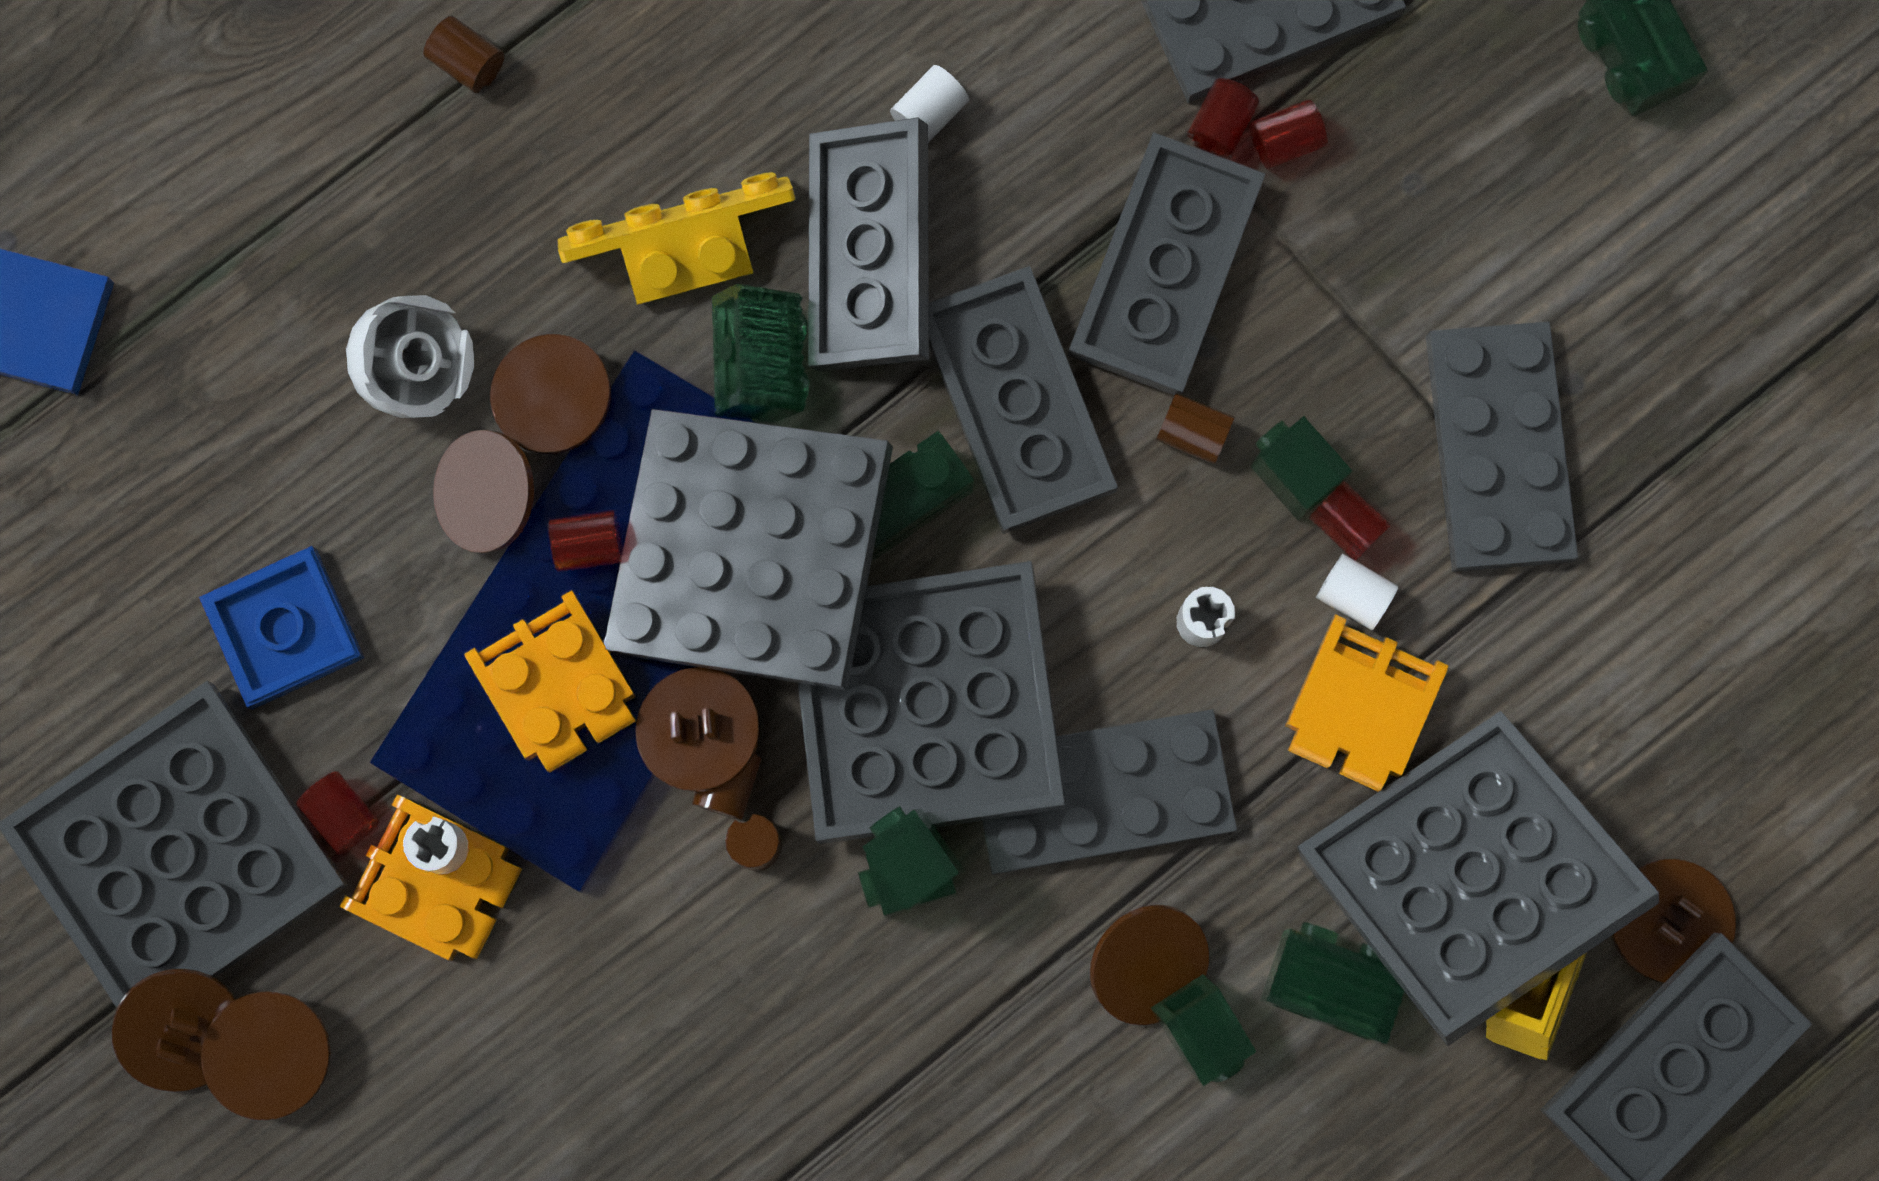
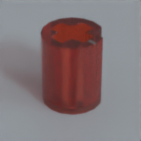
[1186,78,1260,159]
[1249,99,1328,169]
[1309,481,1391,561]
[549,510,623,572]
[296,771,380,855]

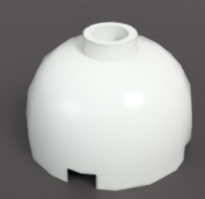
[346,295,474,418]

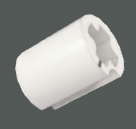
[890,65,969,143]
[1316,553,1398,631]
[1176,587,1235,647]
[403,817,468,874]

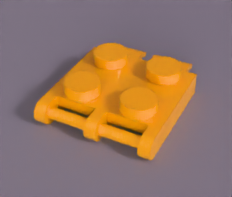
[464,590,636,773]
[1285,614,1449,792]
[340,794,522,961]

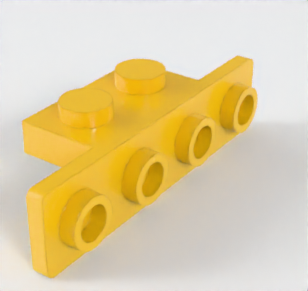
[558,172,796,305]

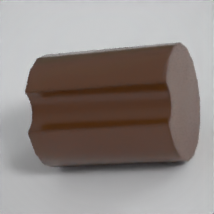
[423,16,505,94]
[1156,393,1235,464]
[692,754,761,820]
[725,814,782,871]

